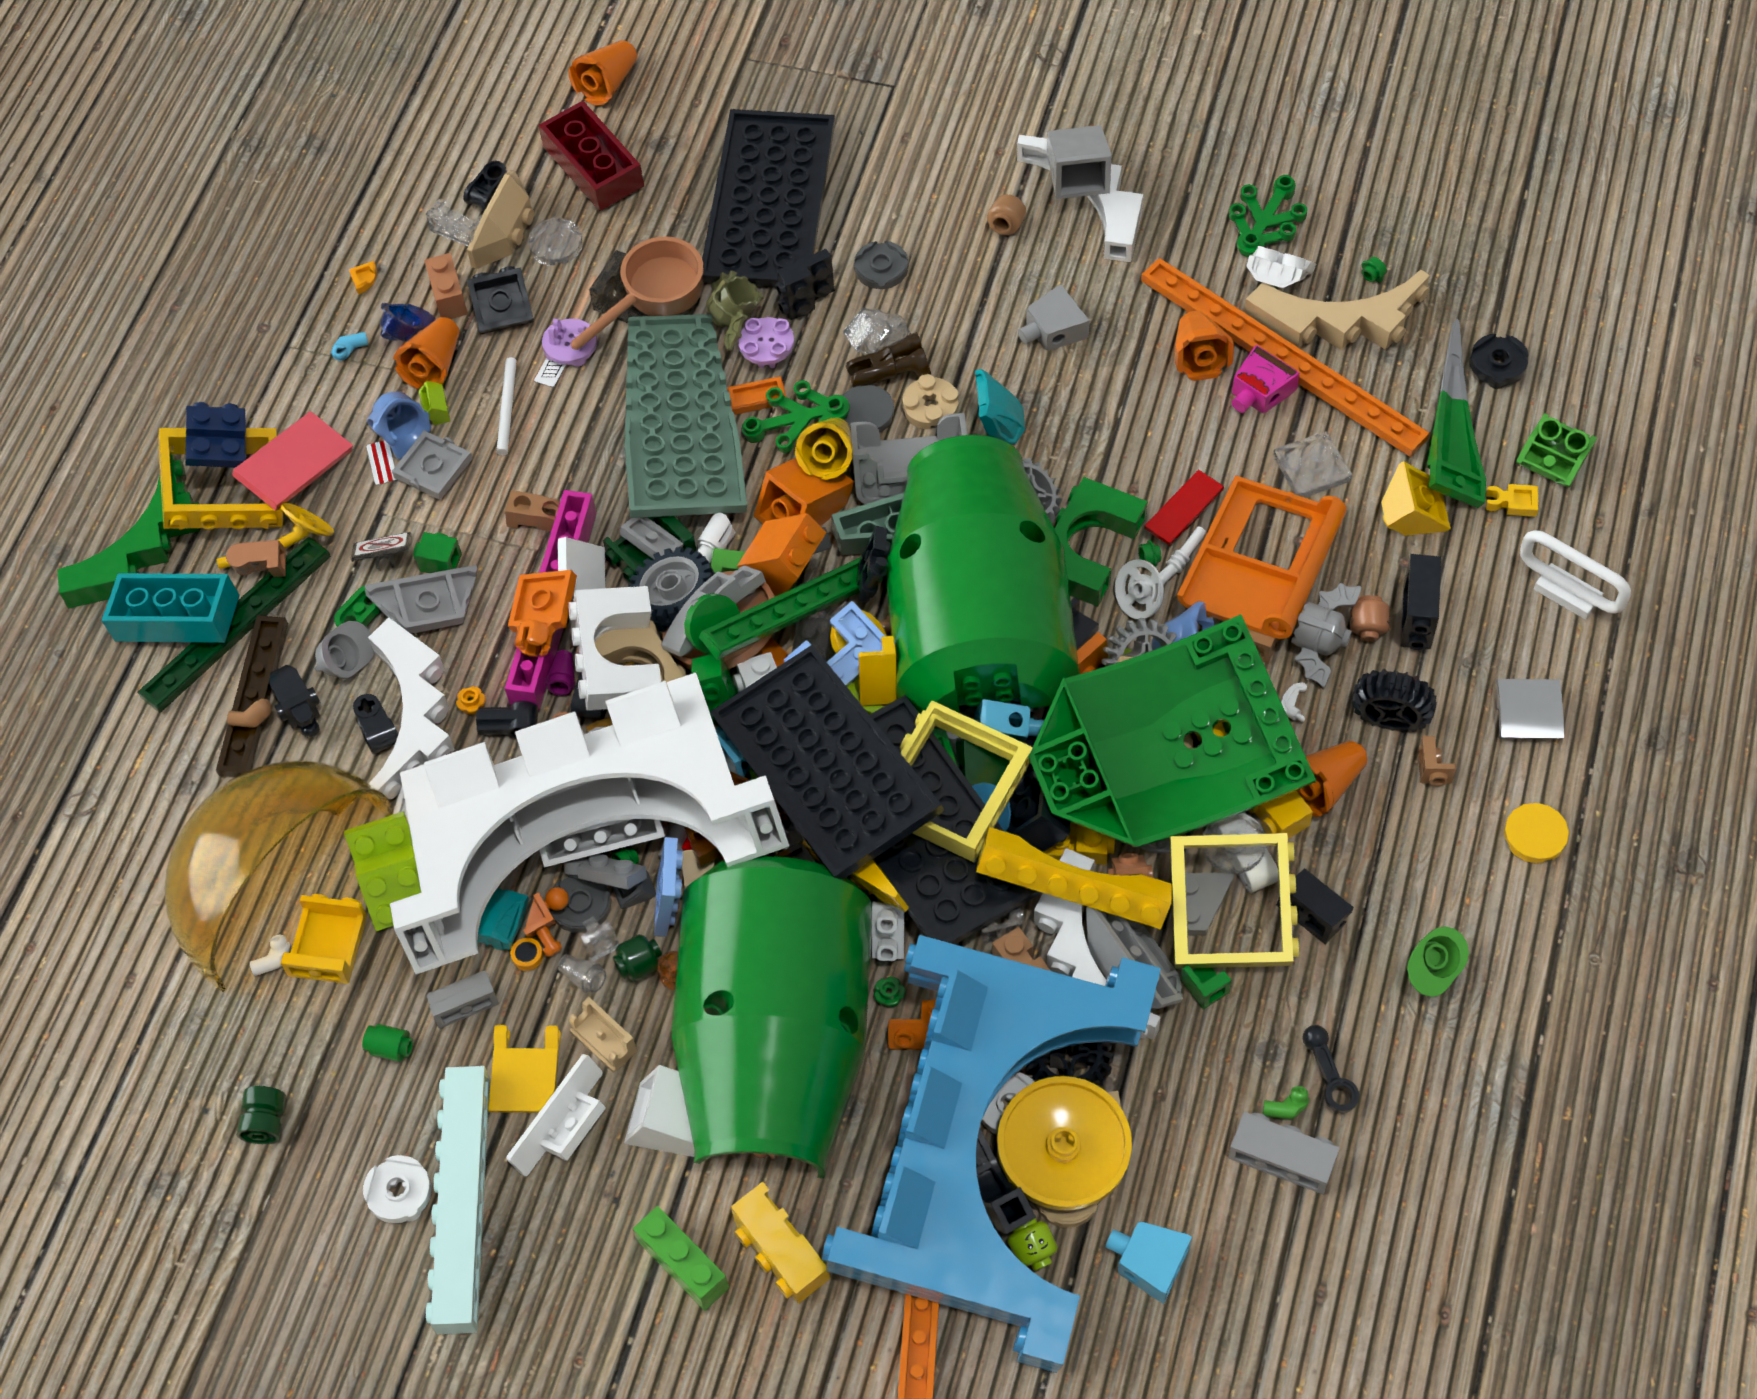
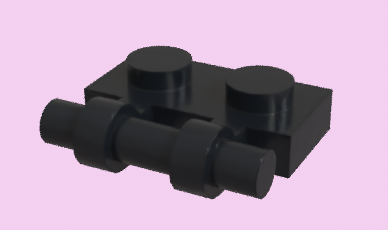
[856,526,891,603]

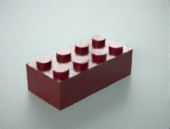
[538,100,644,211]

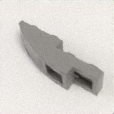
[661,565,766,657]

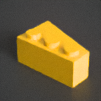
[731,1182,830,1304]

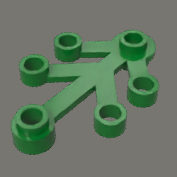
[1229,175,1307,257]
[741,380,850,453]

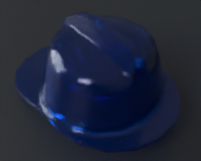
[380,303,436,342]

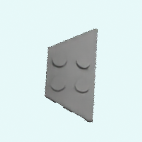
[365,565,477,634]

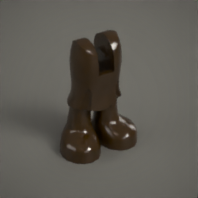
[846,332,931,387]

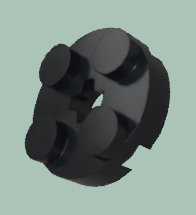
[1469,334,1528,389]

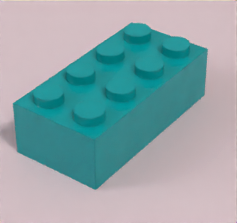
[101,573,240,643]

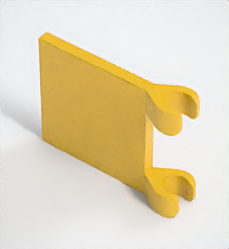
[488,1025,561,1113]

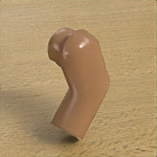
[227,699,272,728]

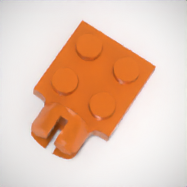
[508,570,577,657]

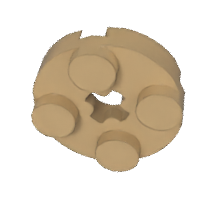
[902,374,958,429]

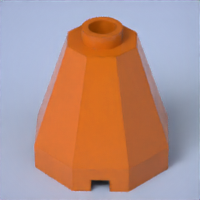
[1175,310,1234,381]

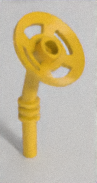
[216,502,334,569]

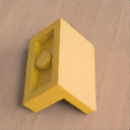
[858,636,897,706]

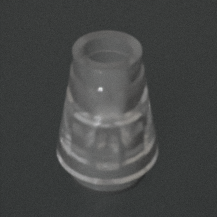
[558,954,606,993]

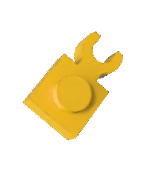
[1486,484,1538,517]

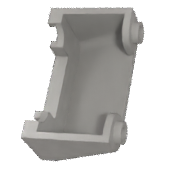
[850,413,968,504]

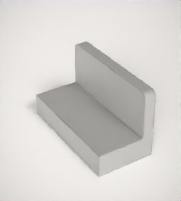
[427,971,499,1029]

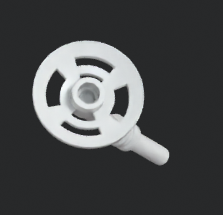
[1115,526,1207,619]

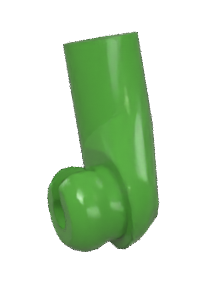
[1263,1086,1309,1120]

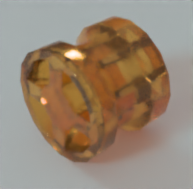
[657,951,678,990]

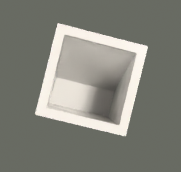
[624,1065,695,1157]

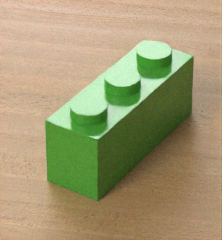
[633,1206,730,1311]

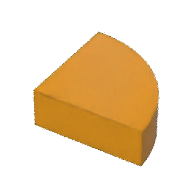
[349,261,377,295]

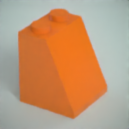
[754,458,854,526]
[737,513,827,597]

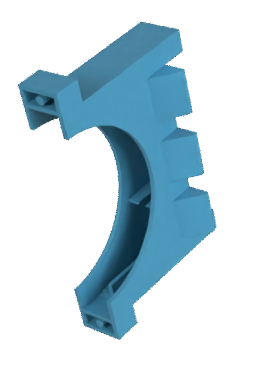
[822,935,1161,1373]

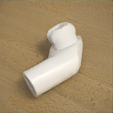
[250,935,290,976]

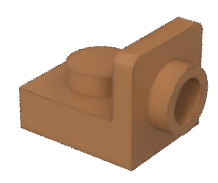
[1418,736,1456,786]

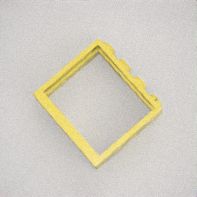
[900,701,1033,862]
[1170,833,1299,969]

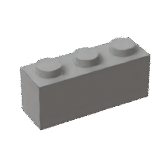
[1228,1112,1340,1195]

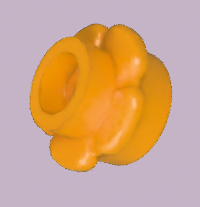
[456,686,486,715]

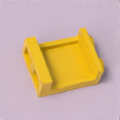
[281,894,367,984]

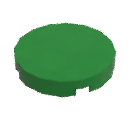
[684,593,740,654]

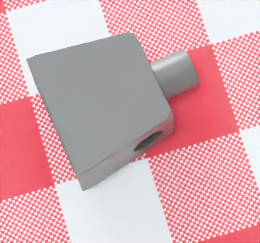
[1018,285,1089,351]

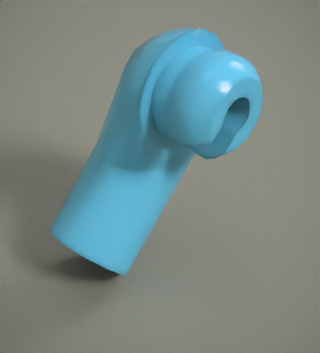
[331,332,369,361]

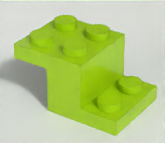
[344,811,421,931]

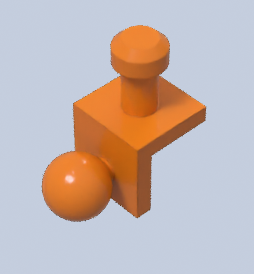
[523,887,569,957]

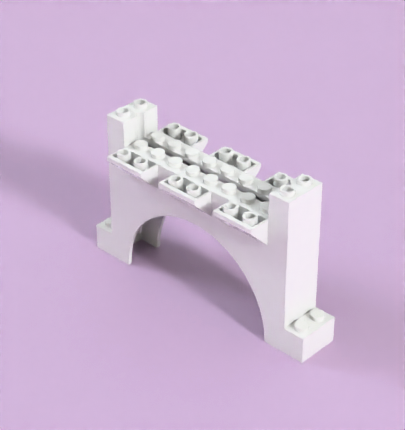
[390,673,789,974]

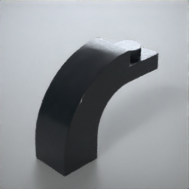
[976,1128,1036,1234]

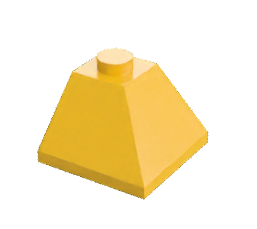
[1381,461,1451,536]

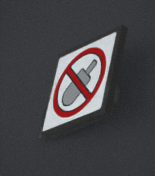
[351,531,412,571]

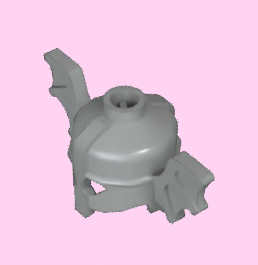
[1291,583,1361,688]

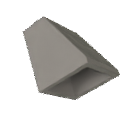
[1047,125,1112,199]

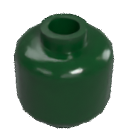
[612,934,662,982]

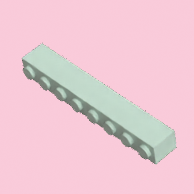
[426,1066,490,1334]

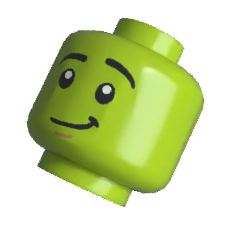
[1008,1218,1058,1271]

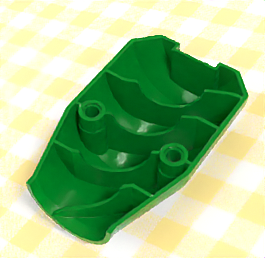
[886,435,1080,714]
[671,856,872,1179]

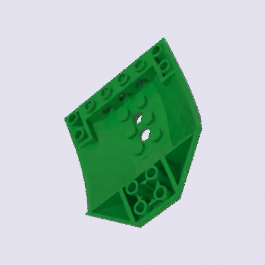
[1029,614,1317,847]

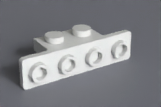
[506,1054,606,1176]

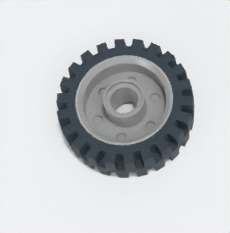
[628,547,715,632]

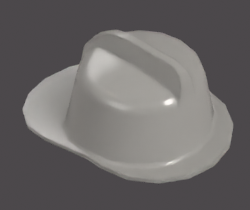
[314,621,374,678]

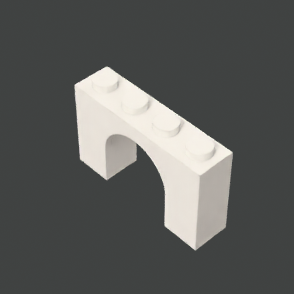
[569,586,661,710]

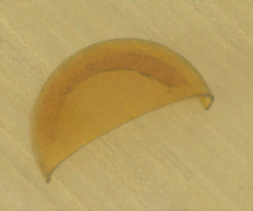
[165,761,394,992]

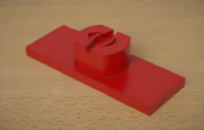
[1144,469,1224,546]

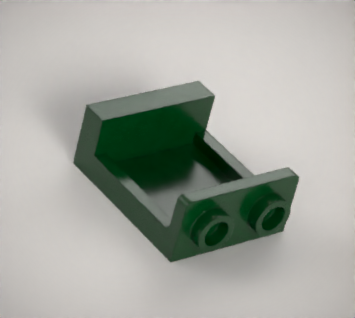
[603,516,696,584]

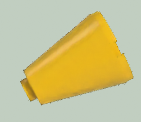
[795,418,853,480]

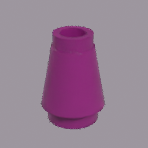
[545,650,575,696]

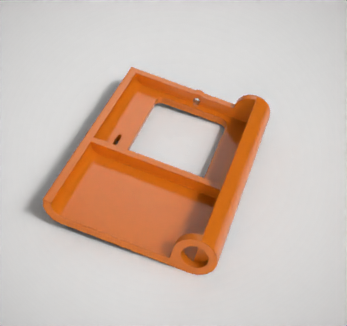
[1177,475,1347,639]

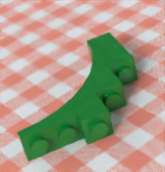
[57,454,200,608]

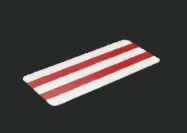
[366,440,397,485]

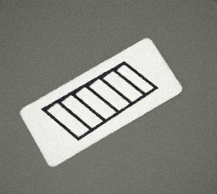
[534,358,566,387]

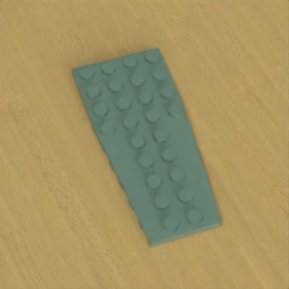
[625,314,747,518]

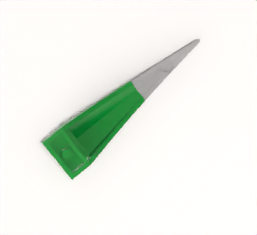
[1427,319,1486,508]

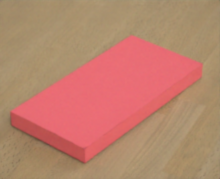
[232,411,353,511]

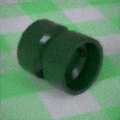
[236,1086,286,1144]

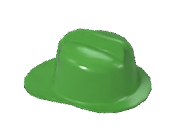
[1407,926,1469,997]

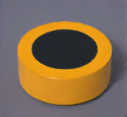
[510,937,544,971]

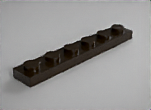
[216,615,288,778]

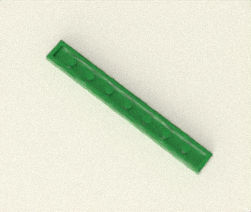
[699,557,887,660]

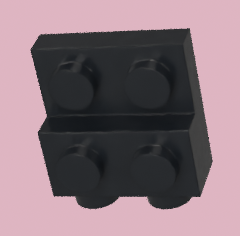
[775,249,835,320]
[467,266,534,335]

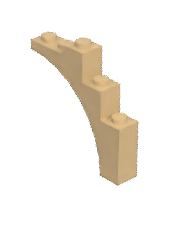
[1244,270,1430,350]

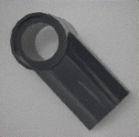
[476,701,538,739]

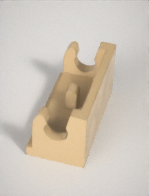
[569,997,637,1073]

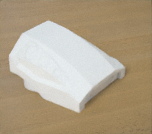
[1246,246,1316,288]

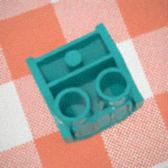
[975,369,1026,445]
[477,889,529,950]

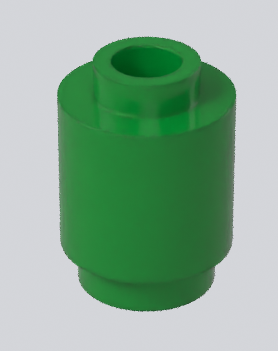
[362,1024,413,1062]

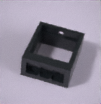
[1400,554,1441,650]

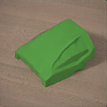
[1516,413,1597,488]

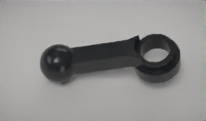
[1302,1025,1359,1113]

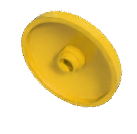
[997,1076,1132,1211]

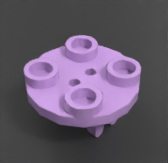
[739,317,794,368]
[542,318,597,367]

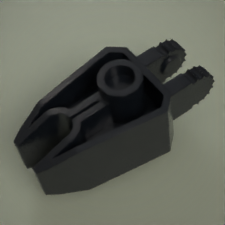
[269,665,321,738]

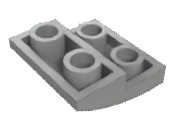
[1496,679,1564,739]

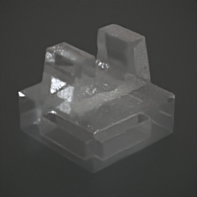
[580,916,619,962]

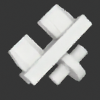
[872,902,905,961]

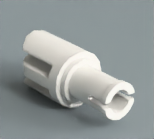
[697,513,736,563]

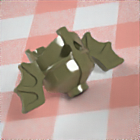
[706,271,764,351]

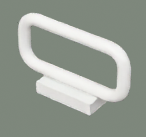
[1520,530,1631,620]

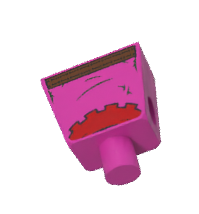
[1232,345,1300,413]

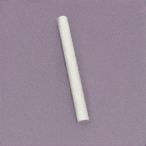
[496,357,517,455]

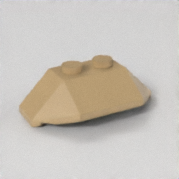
[467,170,534,268]

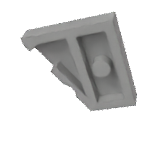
[1185,873,1234,936]

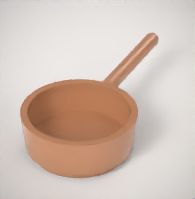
[571,237,703,350]

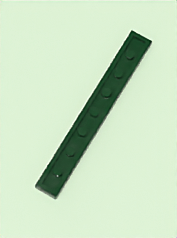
[137,536,331,713]

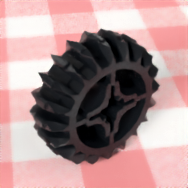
[1352,669,1437,733]
[1026,1042,1113,1086]

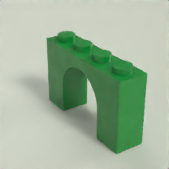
[1054,477,1148,607]

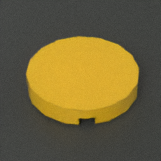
[1503,803,1569,864]

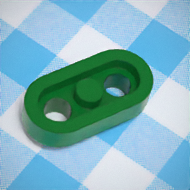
[334,585,381,627]

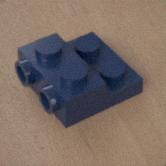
[185,402,246,468]

